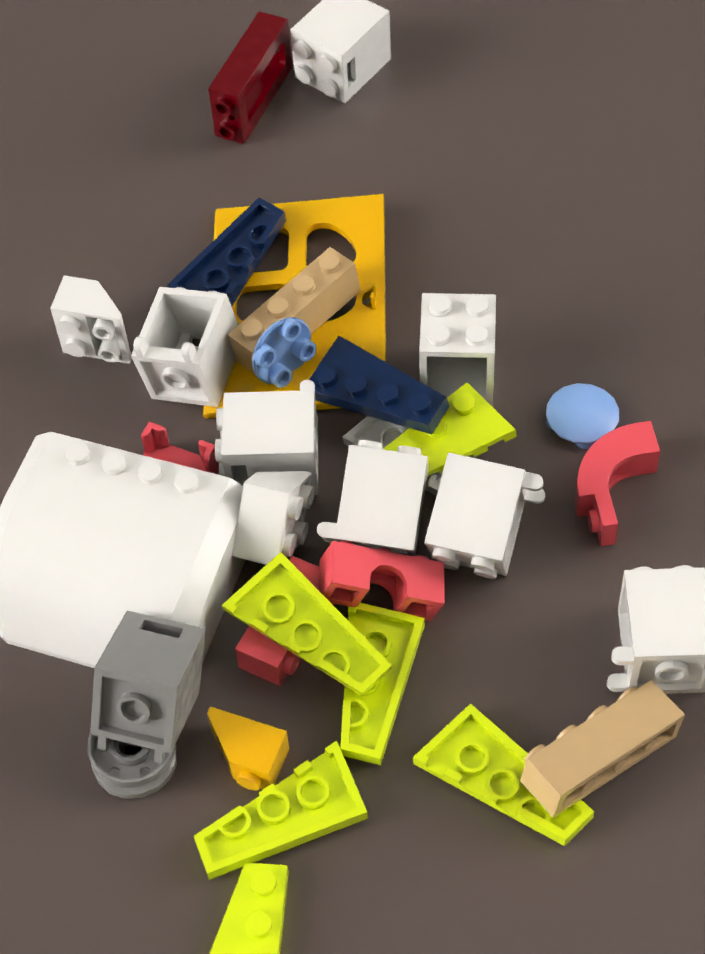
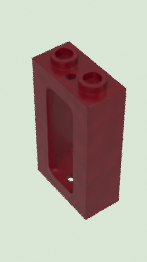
[208,11,293,144]

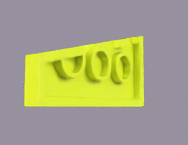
[384,382,517,477]
[221,552,392,697]
[340,602,425,766]
[413,703,594,846]
[194,741,368,880]
[210,863,289,954]

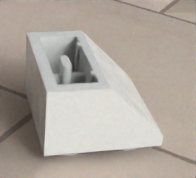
[50,275,132,364]
[232,471,315,565]

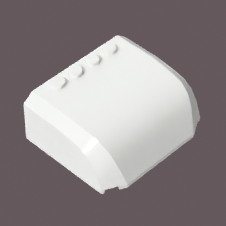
[0,432,246,668]

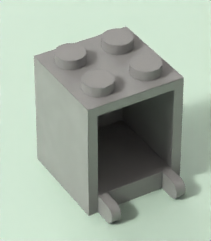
[90,610,206,764]

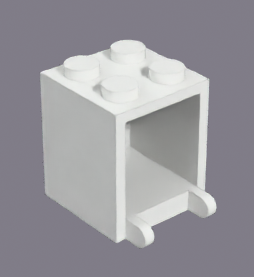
[290,0,391,103]
[131,287,239,407]
[419,293,496,407]
[215,380,318,495]
[317,440,429,556]
[424,452,546,579]
[607,565,705,694]

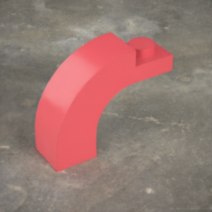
[575,421,660,547]

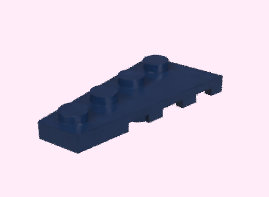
[167,197,287,307]
[309,336,450,435]

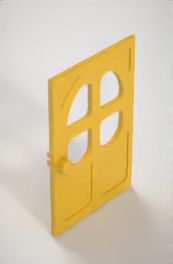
[203,194,386,419]

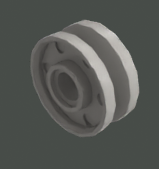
[87,734,177,799]

